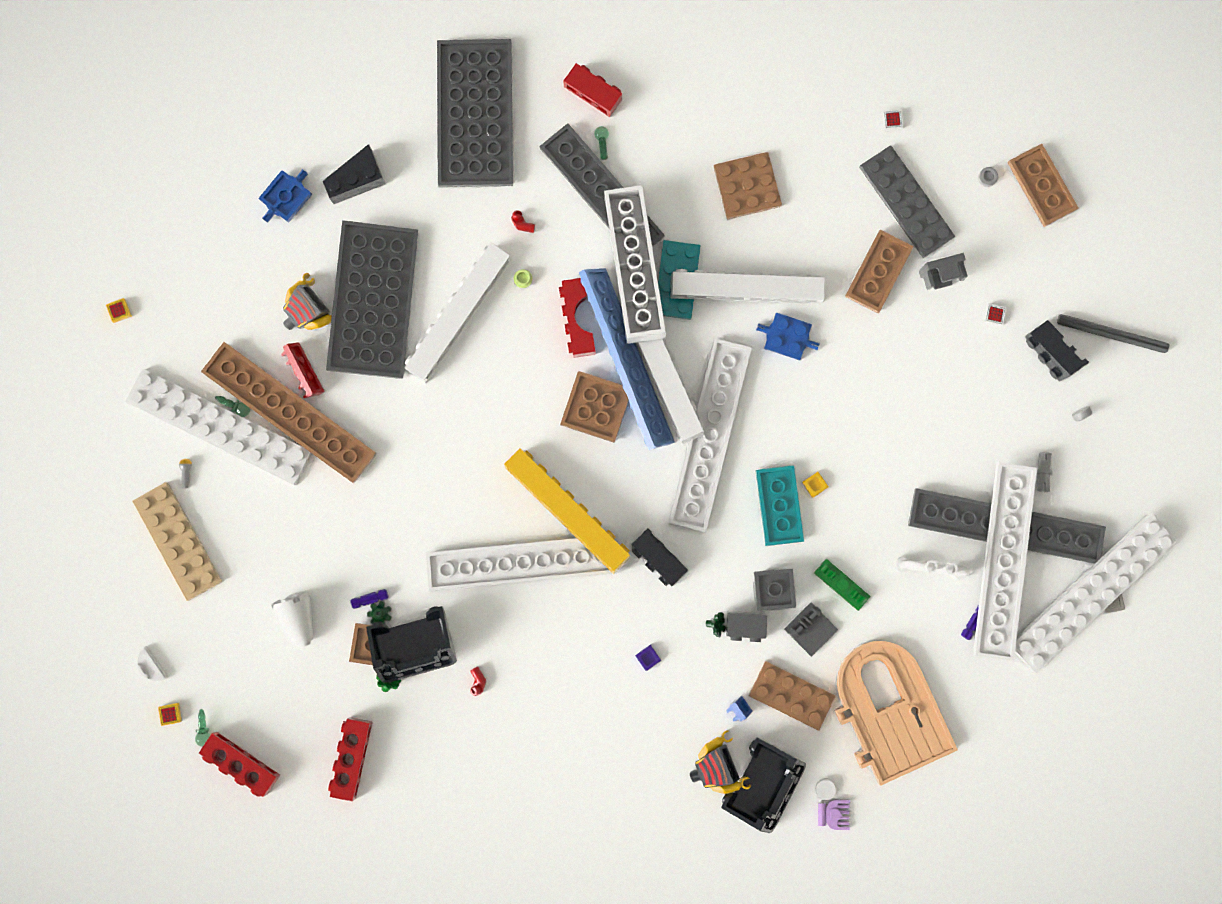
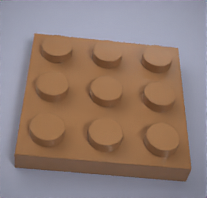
[713,152,782,220]
[560,371,629,443]

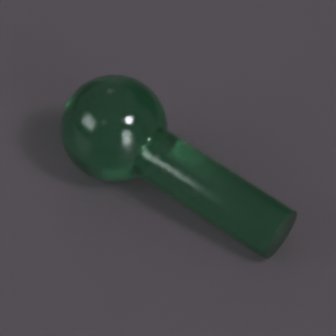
[594,126,609,160]

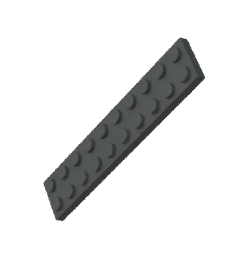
[908,488,1106,564]

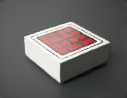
[882,109,903,131]
[983,303,1007,327]

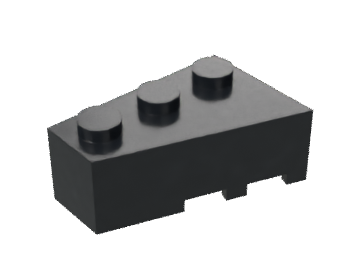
[631,528,689,587]

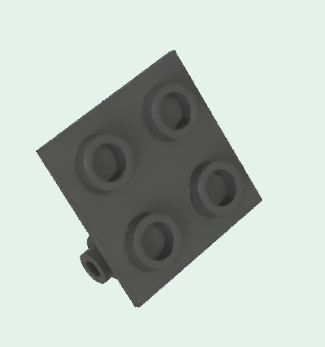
[784,602,838,657]

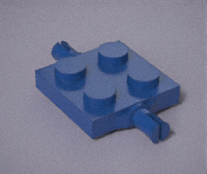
[258,169,312,223]
[756,312,820,361]

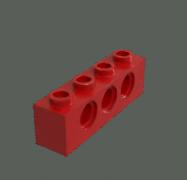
[328,717,373,802]
[198,732,281,797]

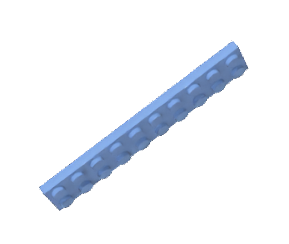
[579,268,675,450]

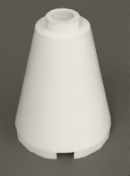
[270,591,313,648]

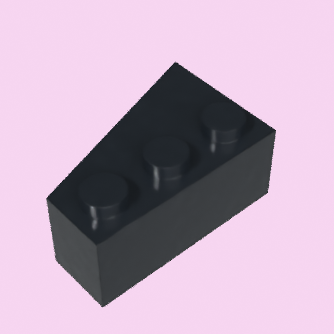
[323,144,386,205]
[1024,320,1089,382]

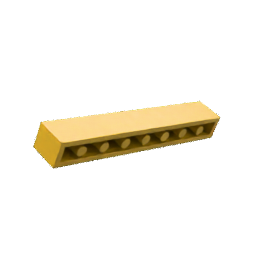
[504,448,630,574]

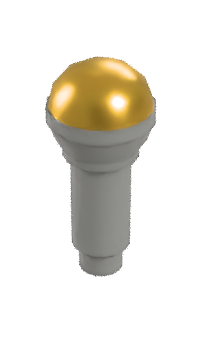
[178,458,192,488]

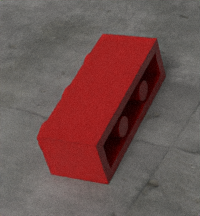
[563,63,622,118]

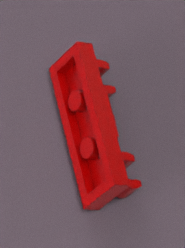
[281,342,325,398]

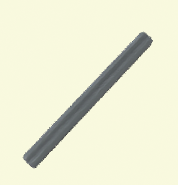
[1057,314,1170,353]

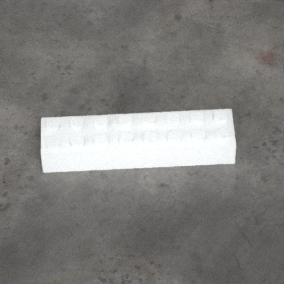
[604,185,666,344]

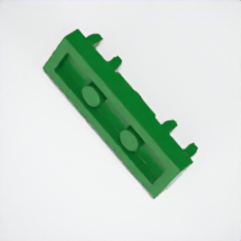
[813,558,871,611]

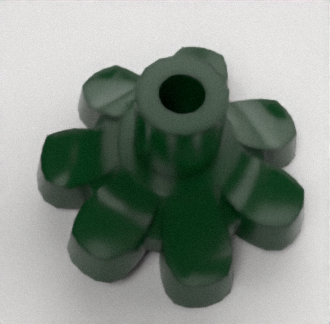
[367,601,392,624]
[706,612,726,638]

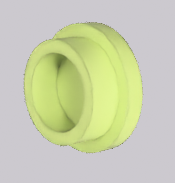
[514,269,533,288]

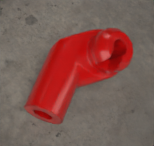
[511,210,535,233]
[470,666,487,696]

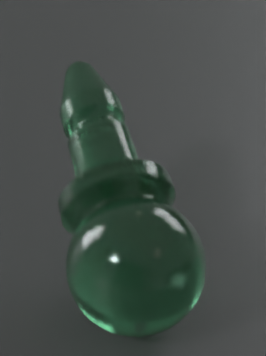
[215,396,251,417]
[195,709,210,747]

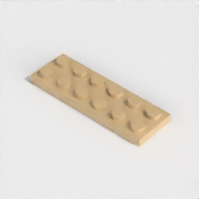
[132,482,222,601]

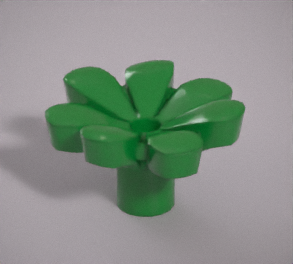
[376,675,401,692]

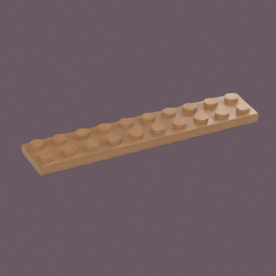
[201,342,377,484]

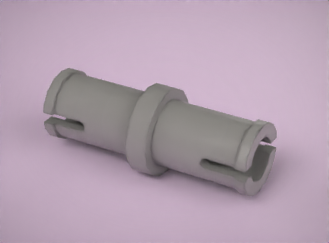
[1037,452,1053,492]

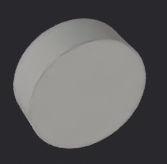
[978,167,998,187]
[1072,406,1093,422]

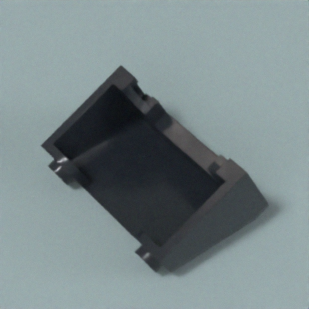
[366,606,457,682]
[721,737,806,834]

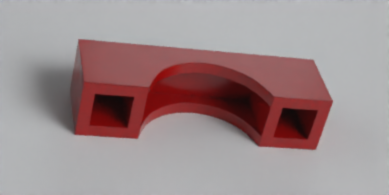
[558,278,596,358]

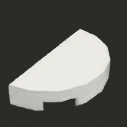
[136,646,168,681]

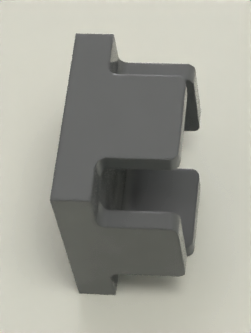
[919,253,968,290]
[753,569,796,611]

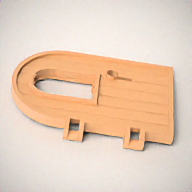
[834,641,958,786]

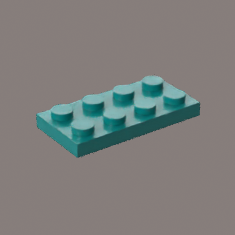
[658,240,701,320]
[755,465,804,547]

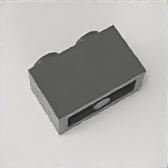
[726,613,768,642]

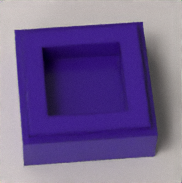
[635,644,662,671]

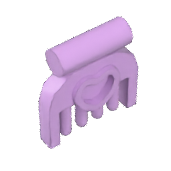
[818,799,850,830]

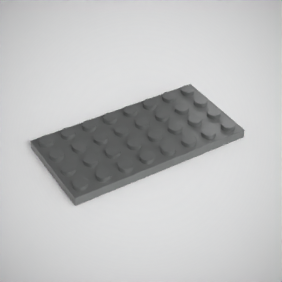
[437,39,513,188]
[326,220,419,379]

